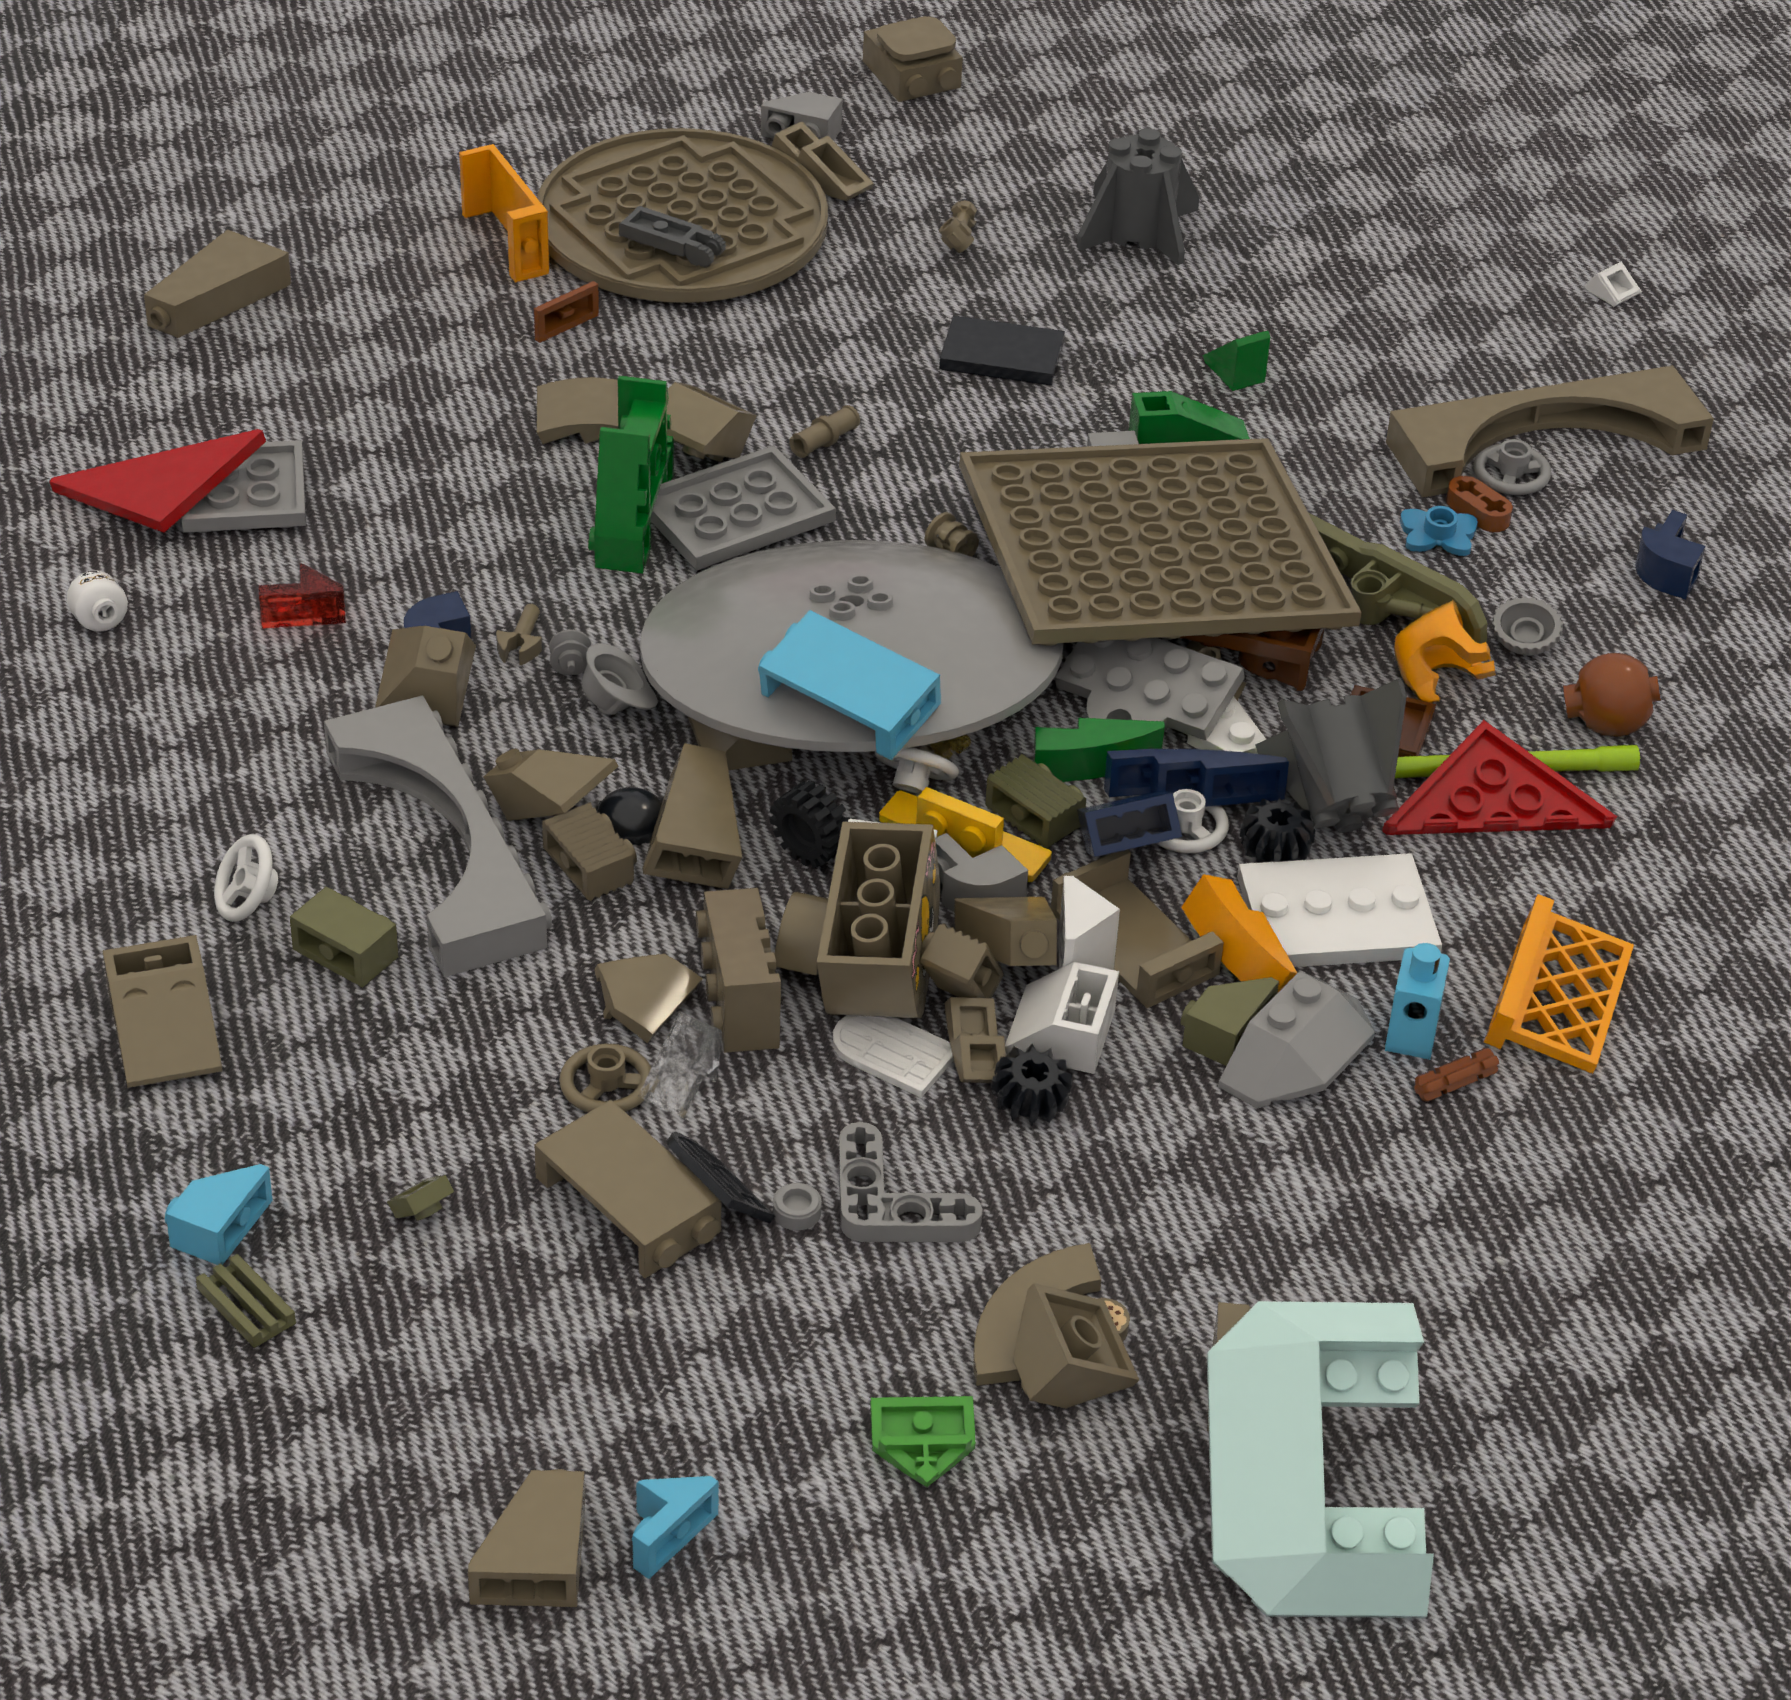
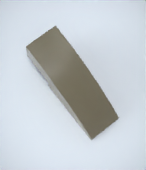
[771,121,874,201]

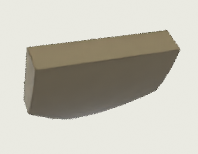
[595,954,703,1044]

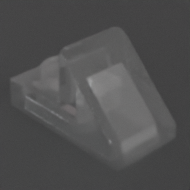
[638,1011,722,1119]

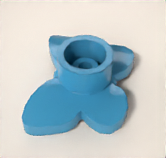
[1400,506,1478,556]

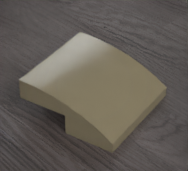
[537,377,618,444]

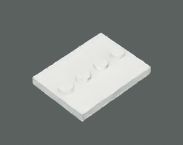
[1237,853,1442,967]

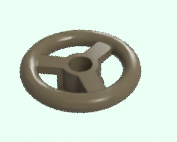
[559,1043,654,1113]

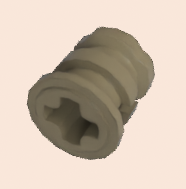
[924,512,979,557]

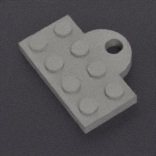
[1055,638,1245,740]

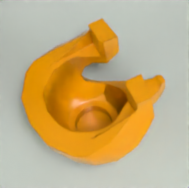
[1394,600,1496,703]

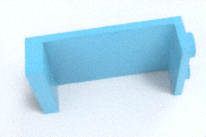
[758,610,941,760]

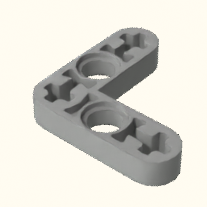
[839,1122,983,1242]

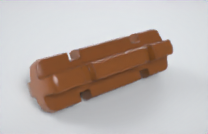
[1413,1048,1499,1102]

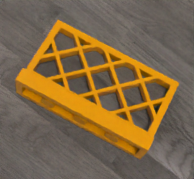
[1484,894,1634,1074]

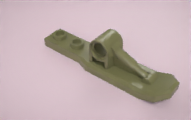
[1309,513,1487,644]

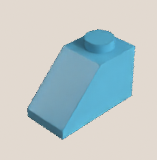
[165,1164,273,1265]

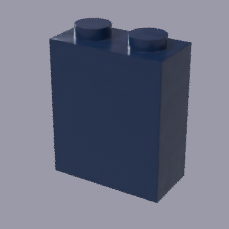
[1077,790,1182,857]

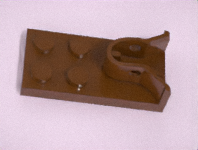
[1179,628,1325,691]

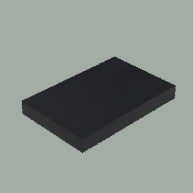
[939,315,1065,385]

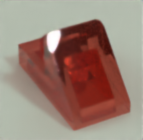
[258,564,346,628]

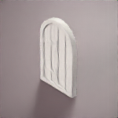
[833,1015,954,1098]

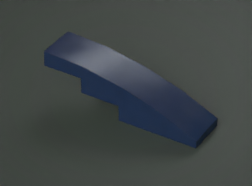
[1104,749,1289,807]

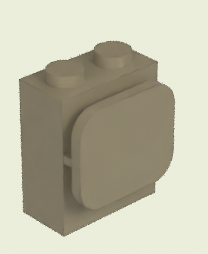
[863,16,963,102]

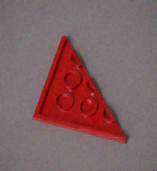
[49,429,266,533]
[1382,720,1617,835]

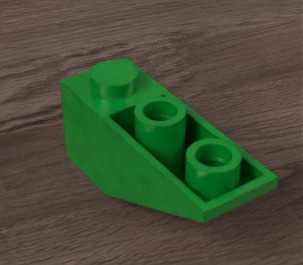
[1129,391,1250,444]

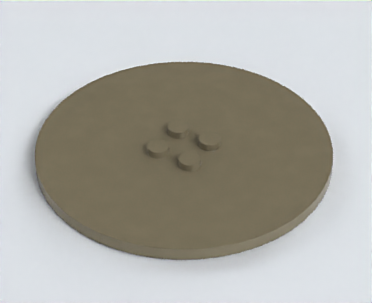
[537,128,828,303]

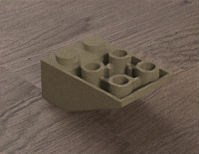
[102,935,223,1088]

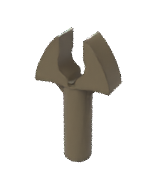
[496,604,542,665]

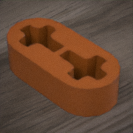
[1446,476,1513,532]

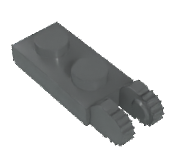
[619,206,726,268]

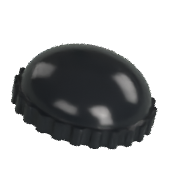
[595,787,662,846]

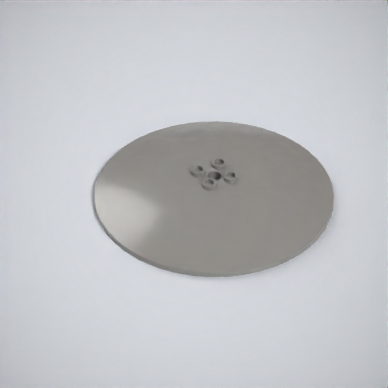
[640,540,1063,752]

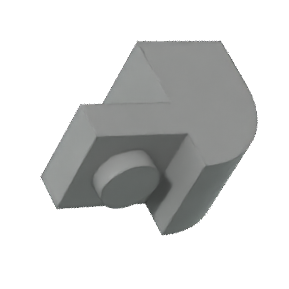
[936,833,1028,912]

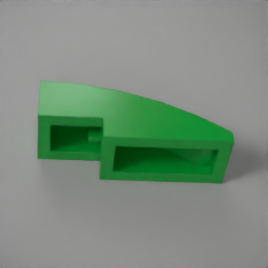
[1033,718,1165,782]

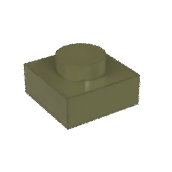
[387,1174,454,1221]

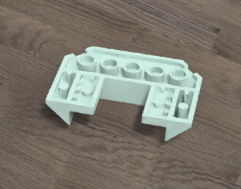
[1207,1301,1434,1618]

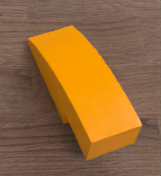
[1181,874,1297,993]

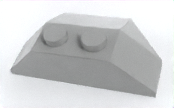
[1218,971,1375,1109]

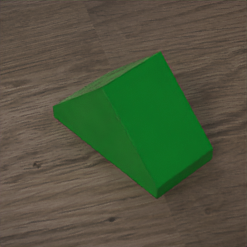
[1203,330,1271,391]

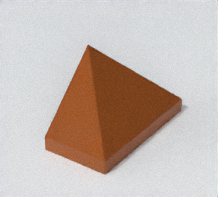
[534,281,599,343]

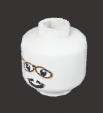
[67,570,128,632]

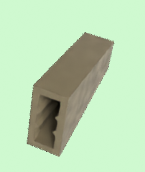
[144,229,291,338]
[642,743,742,889]

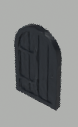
[666,1132,775,1223]

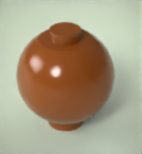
[1563,653,1661,737]

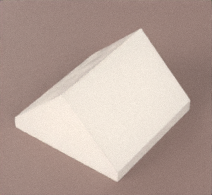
[1058,876,1120,970]

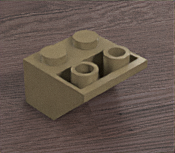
[667,382,757,462]

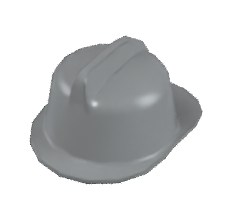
[581,643,658,715]

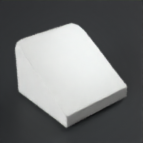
[1584,262,1642,307]

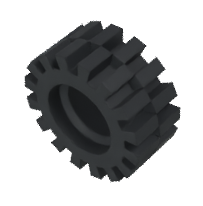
[769,781,850,868]

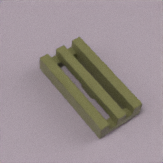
[196,1254,296,1348]

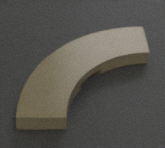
[973,1243,1101,1386]

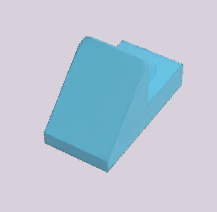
[632,1476,719,1579]

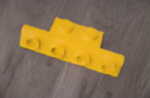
[879,787,1052,882]

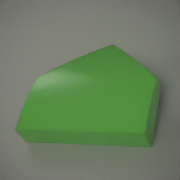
[870,1396,976,1487]

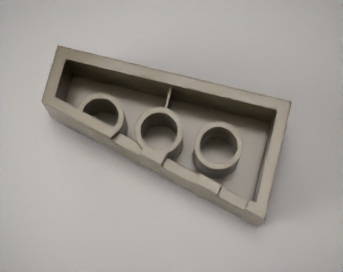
[696,888,781,1053]

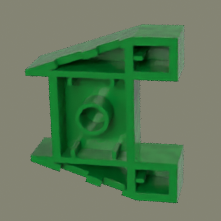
[588,376,674,574]

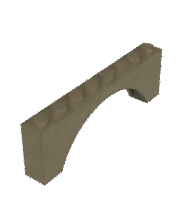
[1386,365,1714,498]

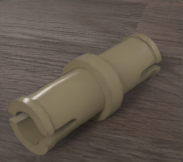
[789,405,860,458]

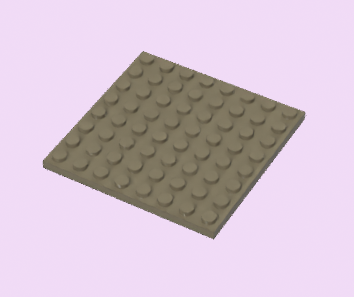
[959,438,1362,646]

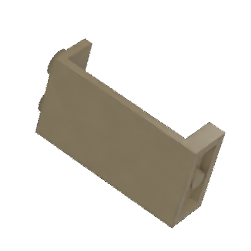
[1051,849,1224,1008]
[534,1100,722,1278]

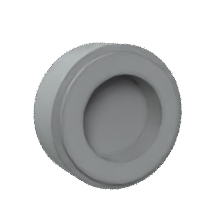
[773,1183,822,1231]

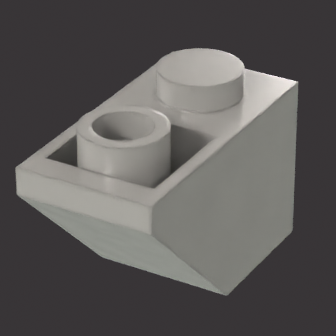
[761,92,842,141]

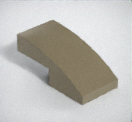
[944,997,1006,1083]

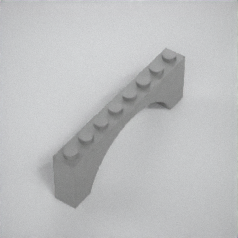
[324,695,552,977]

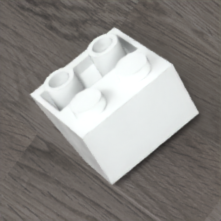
[1005,962,1119,1074]

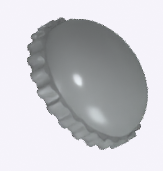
[1492,597,1563,656]

